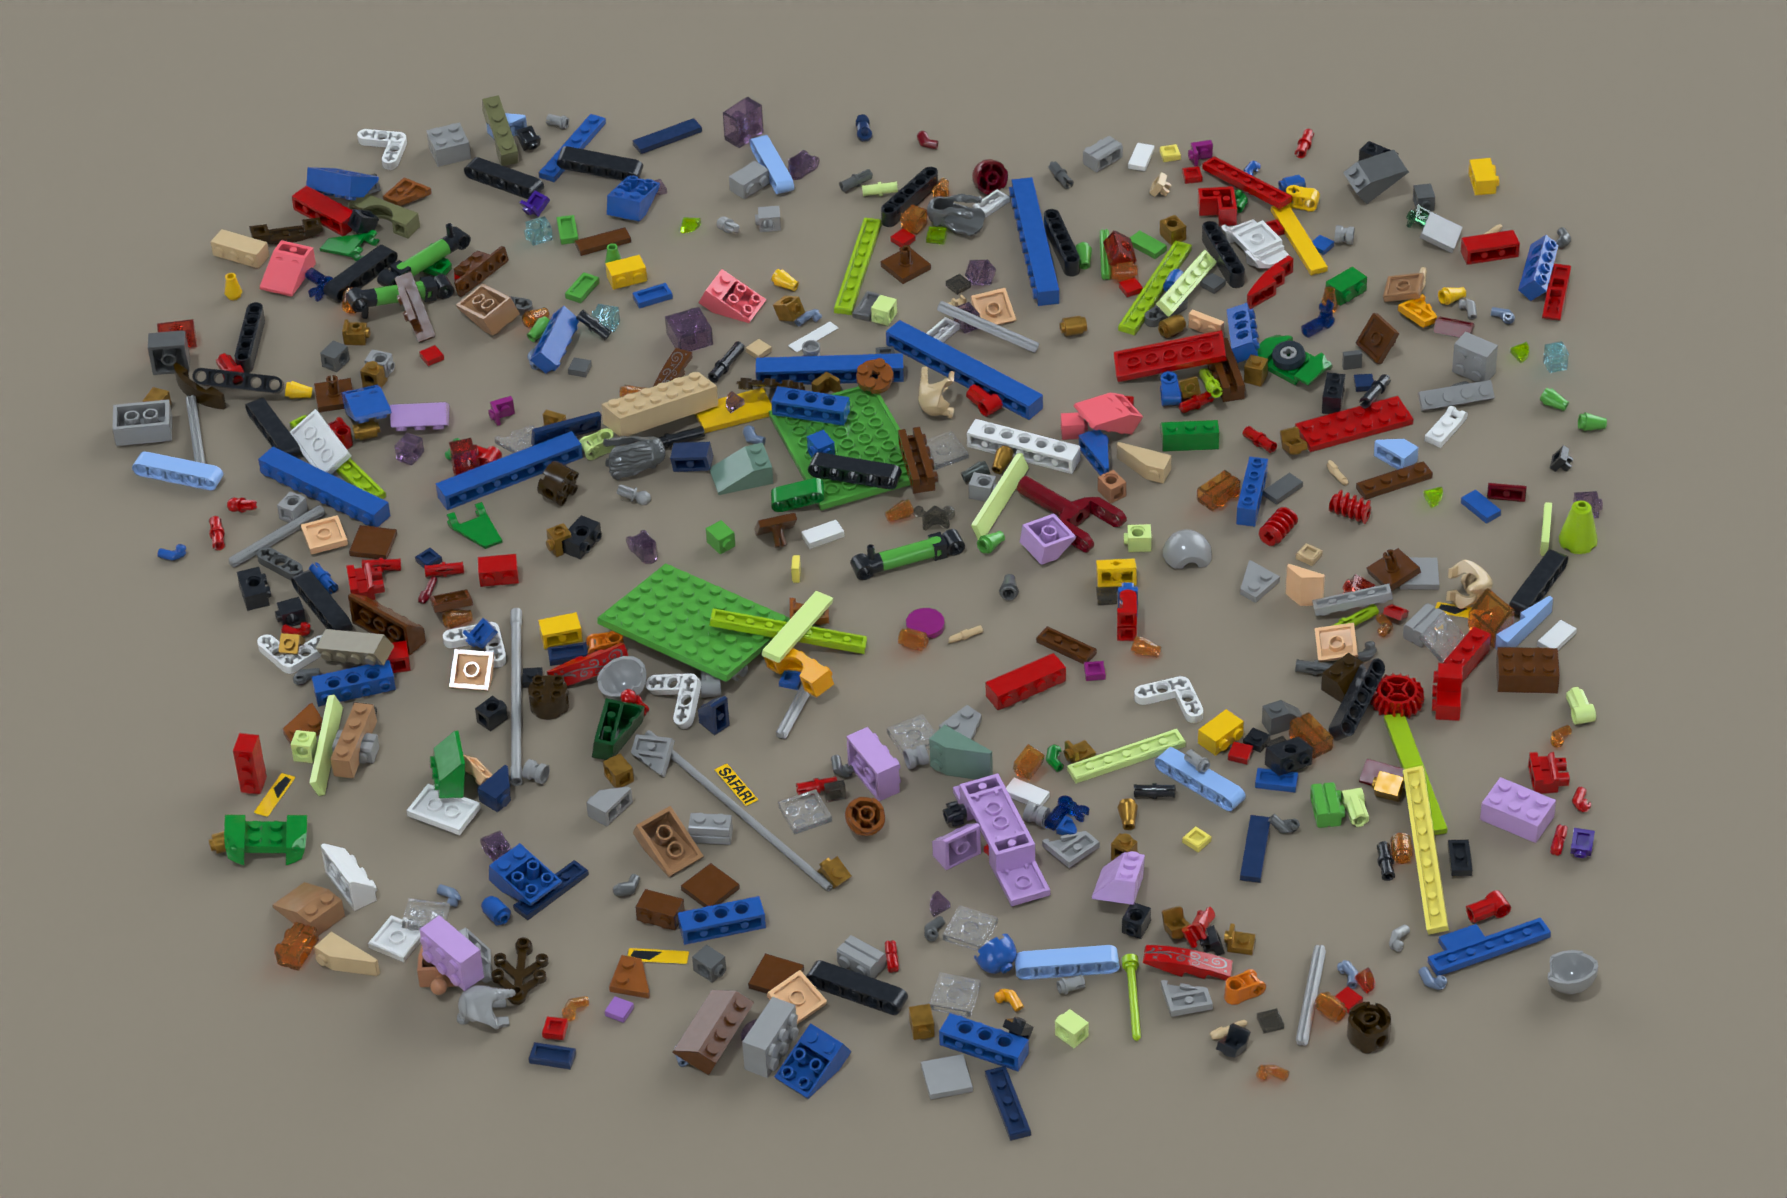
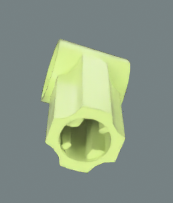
[1566,687,1596,725]
[1341,788,1369,827]

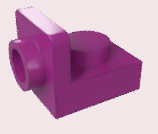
[1188,140,1213,166]
[488,396,515,426]

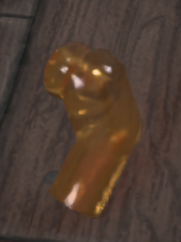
[1256,1065,1289,1081]

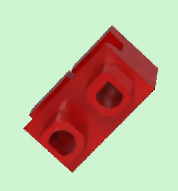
[346,563,385,600]
[1528,752,1570,794]

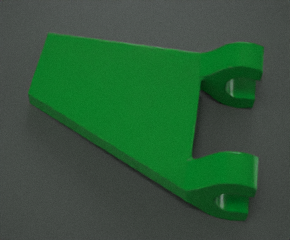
[320,230,379,262]
[447,502,502,549]

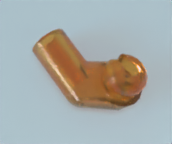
[1376,613,1393,637]
[1550,725,1572,748]
[562,996,589,1021]

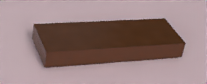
[575,227,631,256]
[1036,626,1097,664]

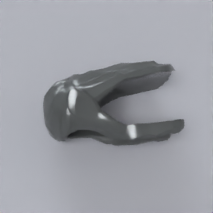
[927,194,985,236]
[603,436,666,480]

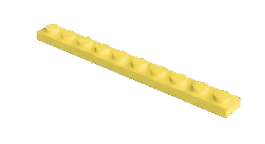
[1403,765,1449,935]

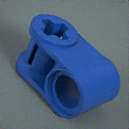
[1160,371,1181,406]

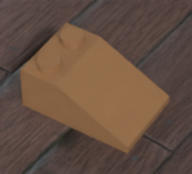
[456,283,520,336]
[633,806,704,877]
[273,882,345,939]

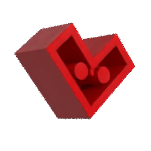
[1198,186,1237,226]
[1432,663,1463,721]

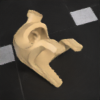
[918,367,954,419]
[1446,560,1493,609]

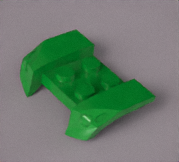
[1257,335,1333,386]
[224,815,307,865]

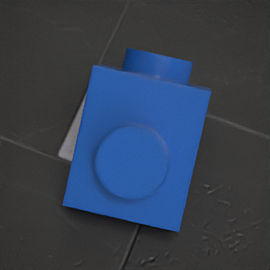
[462,618,498,649]

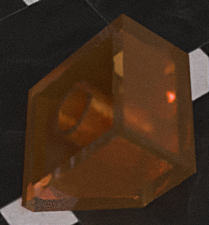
[1468,588,1514,648]

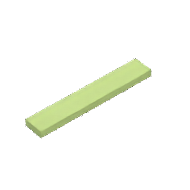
[1156,250,1217,317]
[971,453,1029,540]
[762,591,833,663]
[309,695,343,796]
[1067,729,1186,783]

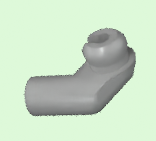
[1458,298,1477,319]
[1389,924,1410,952]

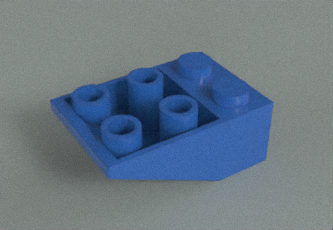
[607,176,660,221]
[341,385,392,423]
[489,843,562,906]
[774,1023,852,1099]

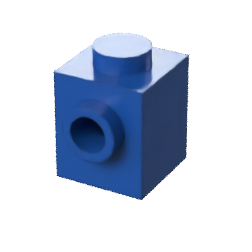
[807,430,835,457]

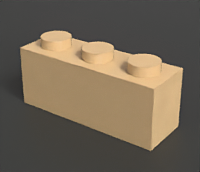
[211,229,269,269]

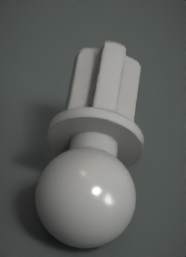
[716,216,740,234]
[617,484,651,505]

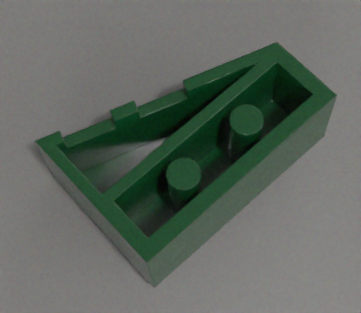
[592,698,645,760]

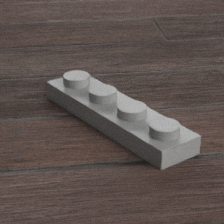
[1418,380,1495,411]
[1312,584,1393,616]

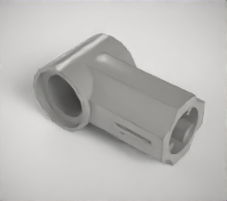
[700,671,721,698]

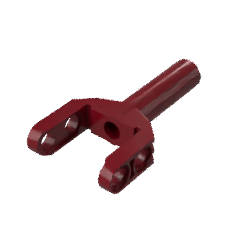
[1017,476,1127,553]

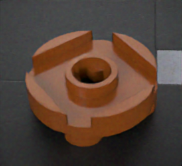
[856,358,894,394]

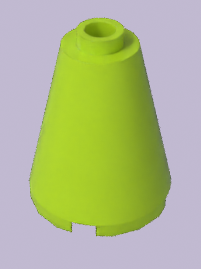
[1559,500,1598,554]

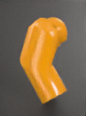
[994,989,1024,1012]

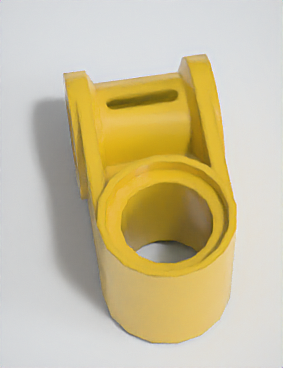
[1286,185,1320,211]

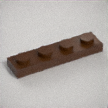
[1356,461,1433,500]

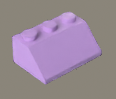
[390,402,450,431]
[1092,851,1145,905]

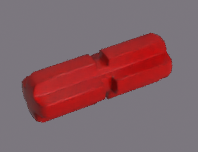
[1550,824,1568,856]
[885,940,899,973]

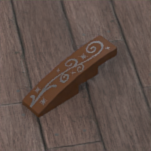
[653,348,693,387]

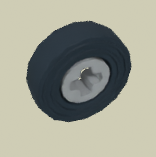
[1272,341,1306,371]

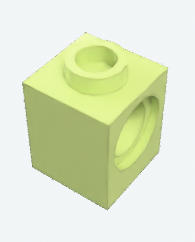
[871,295,897,326]
[1124,524,1152,552]
[291,730,318,763]
[1055,1009,1089,1048]

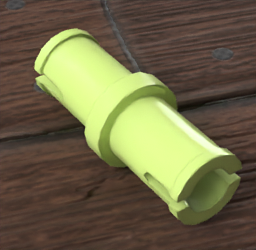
[862,181,898,196]

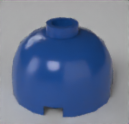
[974,934,1017,974]

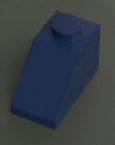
[698,696,730,736]
[478,765,511,812]

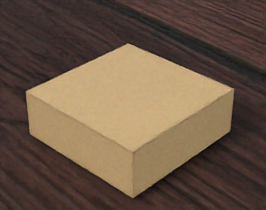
[746,339,772,358]
[1296,543,1323,566]

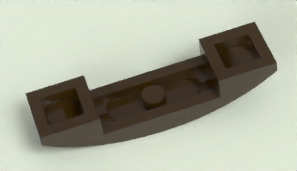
[249,218,323,244]
[173,362,226,410]

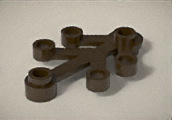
[736,378,805,390]
[491,937,549,1005]

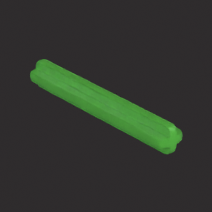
[1100,229,1111,280]

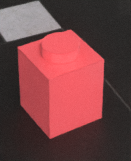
[1061,412,1088,440]

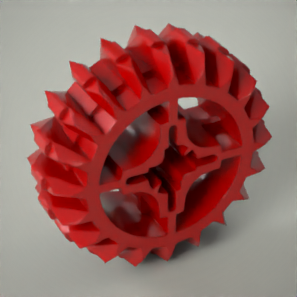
[1370,672,1424,719]

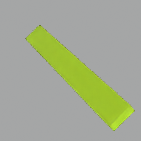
[834,218,882,315]
[1118,240,1192,335]
[289,415,386,499]
[709,608,867,654]
[1384,713,1448,835]

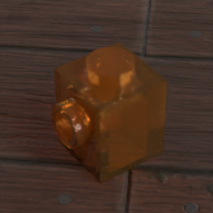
[900,204,927,235]
[1013,744,1045,781]

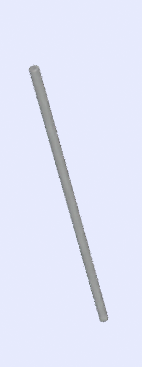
[645,730,833,891]

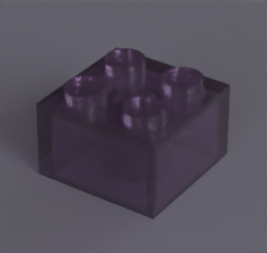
[723,97,764,148]
[665,307,713,352]

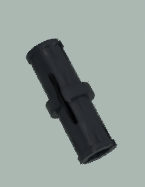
[576,310,612,340]
[1134,783,1176,799]
[1377,841,1395,881]

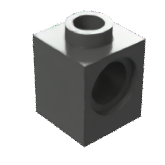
[1413,183,1435,212]
[320,340,350,372]
[692,944,726,983]

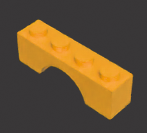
[764,648,834,698]

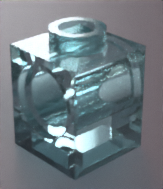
[524,216,553,246]
[591,304,620,332]
[1543,341,1569,373]

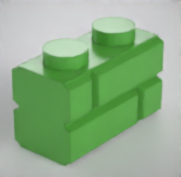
[1310,782,1345,828]

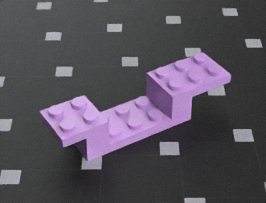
[953,773,1050,907]

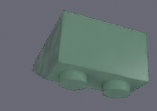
[710,443,773,495]
[929,724,993,780]

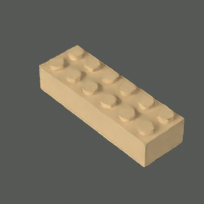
[601,372,718,437]

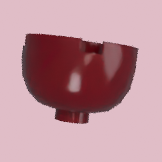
[972,159,1008,195]

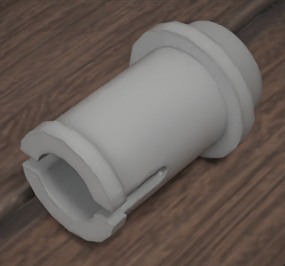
[546,114,569,129]
[1184,749,1210,772]
[1057,975,1085,995]

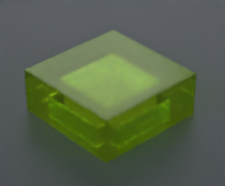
[926,226,947,245]

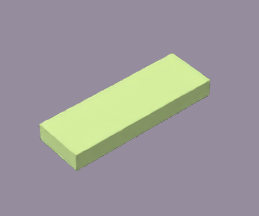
[1540,502,1552,556]

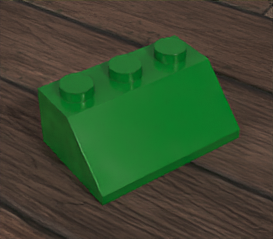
[1160,420,1219,452]
[429,730,465,798]

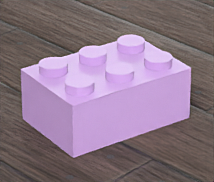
[847,727,901,801]
[1480,777,1556,843]
[420,915,484,991]

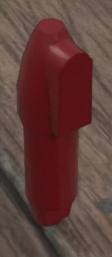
[418,576,437,604]

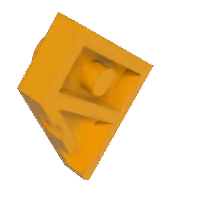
[1397,294,1437,328]

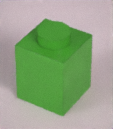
[706,520,735,554]

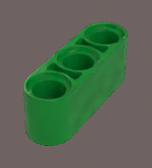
[771,478,824,512]

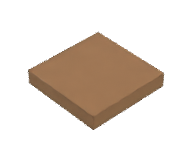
[1383,273,1425,302]

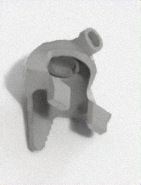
[457,985,516,1030]

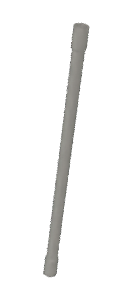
[510,608,522,786]

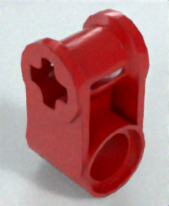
[328,417,353,449]

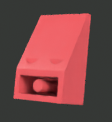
[260,240,316,297]
[698,269,766,323]
[1074,392,1143,434]

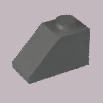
[1262,700,1307,735]

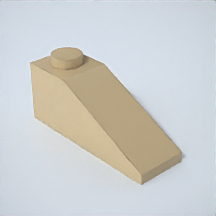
[1117,442,1172,484]
[314,932,380,976]

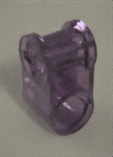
[788,150,820,180]
[626,530,658,564]
[480,830,511,862]

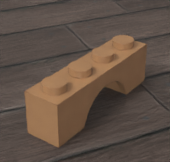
[330,703,377,778]

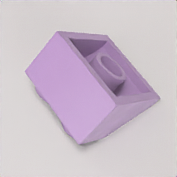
[1020,514,1076,565]
[932,823,981,870]

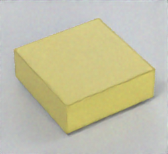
[1160,144,1181,162]
[791,555,801,583]
[1182,827,1212,852]

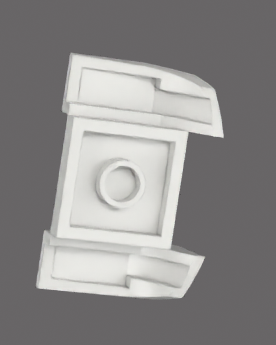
[1221,219,1290,269]

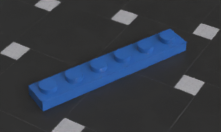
[539,114,606,182]
[1427,917,1551,976]

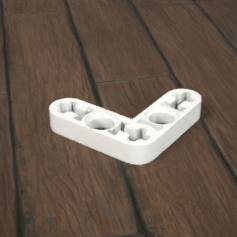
[357,129,407,170]
[443,622,506,668]
[257,634,322,674]
[646,673,701,729]
[1134,676,1203,723]

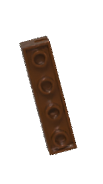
[1207,338,1245,402]
[898,427,938,494]

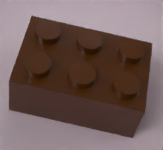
[1496,647,1560,693]

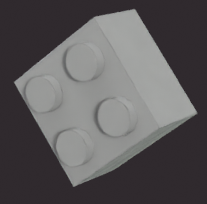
[426,123,471,167]
[1452,332,1498,382]

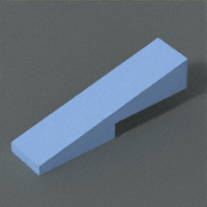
[1495,596,1553,649]

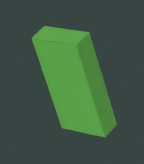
[556,215,578,245]
[1128,230,1167,259]
[565,272,600,303]

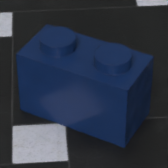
[670,442,714,472]

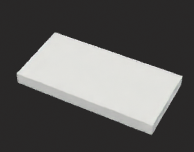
[290,409,351,474]

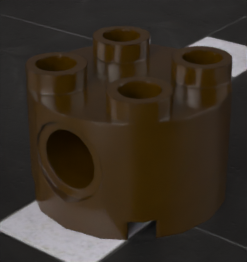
[537,461,579,506]
[528,675,569,720]
[1347,1002,1391,1054]

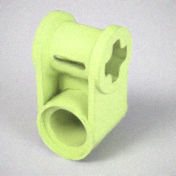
[579,428,615,460]

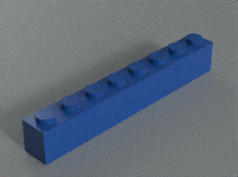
[756,353,904,385]
[436,431,583,510]
[258,447,390,527]

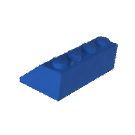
[306,167,379,200]

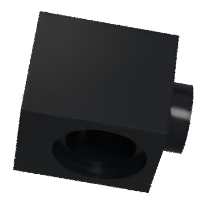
[347,209,379,234]
[275,597,306,627]
[475,695,508,732]
[1122,902,1151,939]

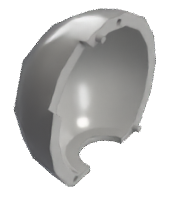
[1163,529,1212,569]
[597,656,646,701]
[1547,950,1598,994]

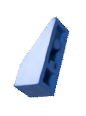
[1079,429,1109,476]

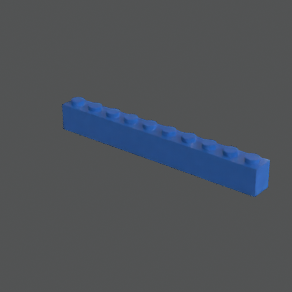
[1009,177,1059,306]
[886,320,1043,420]

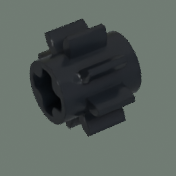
[943,801,967,826]

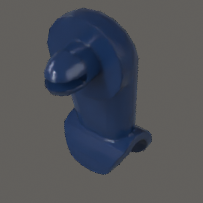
[855,114,872,141]

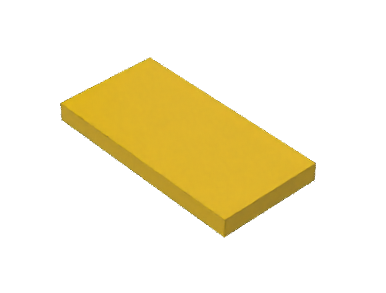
[695,387,772,433]

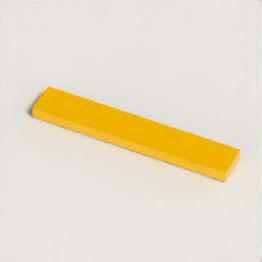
[1271,204,1328,275]

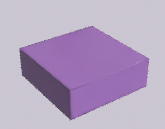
[605,997,634,1023]

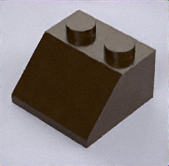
[1321,653,1364,703]

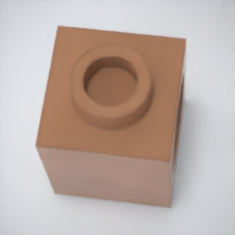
[1098,470,1126,504]

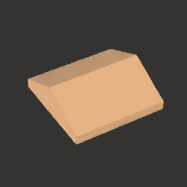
[971,288,1016,325]
[1286,564,1325,606]
[1315,623,1358,662]
[449,649,494,691]

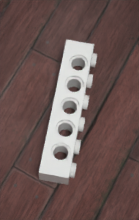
[967,419,1080,474]

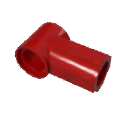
[216,353,244,384]
[966,384,1003,417]
[462,443,502,466]
[1466,890,1511,923]

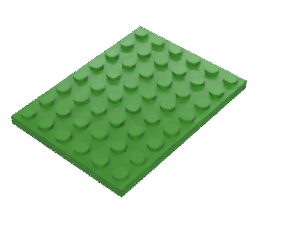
[769,386,910,510]
[597,563,790,682]

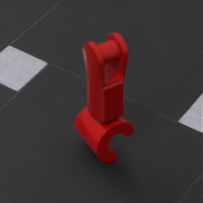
[1181,907,1215,948]

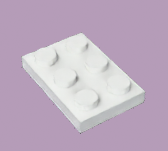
[407,784,481,835]

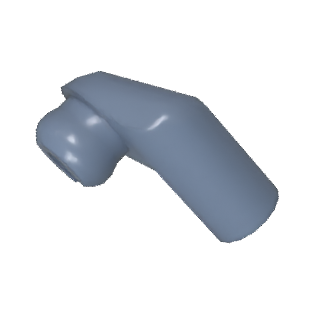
[794,309,822,326]
[743,425,766,445]
[437,884,461,907]
[1418,967,1447,990]

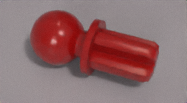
[227,497,257,513]
[620,689,649,716]

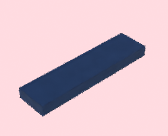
[633,118,702,154]
[531,411,602,446]
[1240,815,1270,883]
[513,860,589,921]
[985,1066,1031,1141]

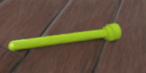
[1122,954,1141,1041]

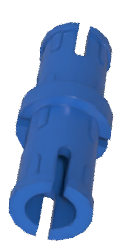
[309,562,338,594]

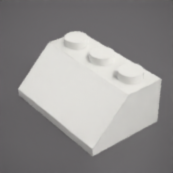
[321,843,377,911]

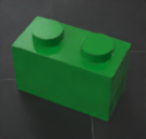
[1325,266,1367,306]

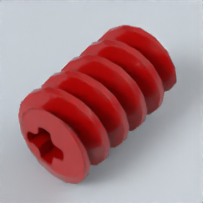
[1329,490,1371,524]
[1259,507,1298,546]

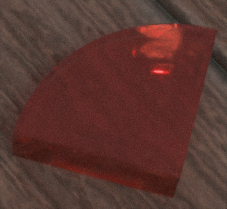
[1355,967,1375,994]

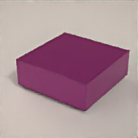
[1084,661,1106,681]

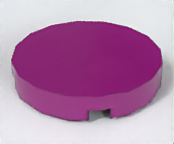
[906,608,945,640]

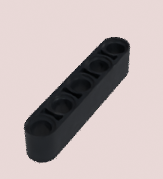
[557,146,644,181]
[464,157,544,199]
[881,167,938,227]
[1044,209,1080,277]
[1202,221,1245,288]
[323,245,398,303]
[234,302,265,373]
[192,368,284,394]
[245,397,301,457]
[808,452,902,490]
[1508,549,1568,616]
[291,570,353,631]
[1328,658,1385,741]
[806,960,908,1015]

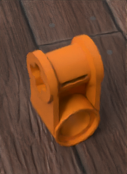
[586,631,624,655]
[1224,969,1266,1005]

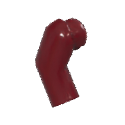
[917,131,938,149]

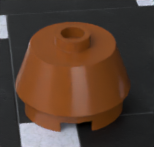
[845,797,885,836]

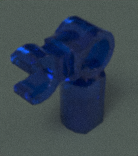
[305,267,333,302]
[1301,299,1335,337]
[1044,795,1090,831]

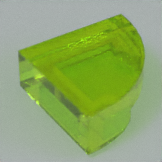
[680,217,701,233]
[1510,342,1529,363]
[1424,486,1443,508]

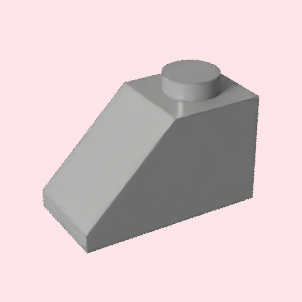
[586,787,633,826]

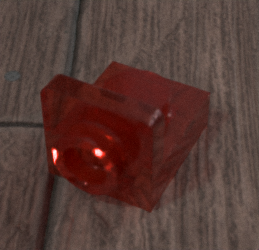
[1342,574,1375,593]

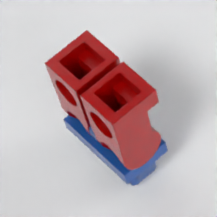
[1117,582,1138,641]

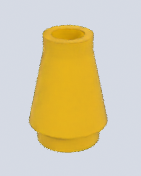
[771,269,799,291]
[224,273,242,300]
[1438,287,1466,305]
[285,381,313,399]

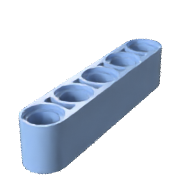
[750,135,794,194]
[132,452,224,490]
[1155,747,1246,811]
[1015,945,1120,980]

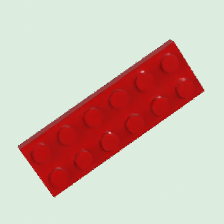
[1114,330,1227,382]
[1295,396,1414,452]

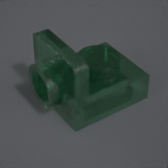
[1406,205,1435,228]

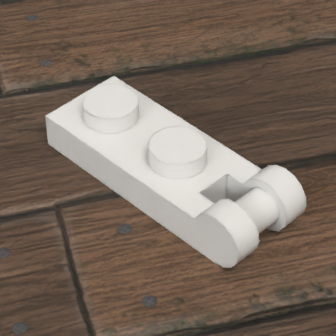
[1425,406,1468,448]

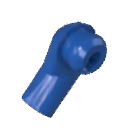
[1244,160,1261,176]
[157,544,187,561]

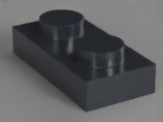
[1447,839,1473,876]

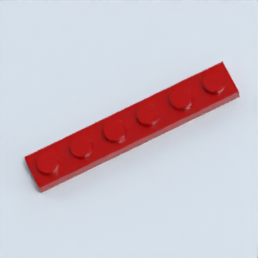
[1202,156,1292,209]

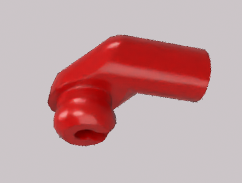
[281,622,311,637]
[1572,787,1591,812]

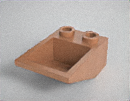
[417,945,455,995]

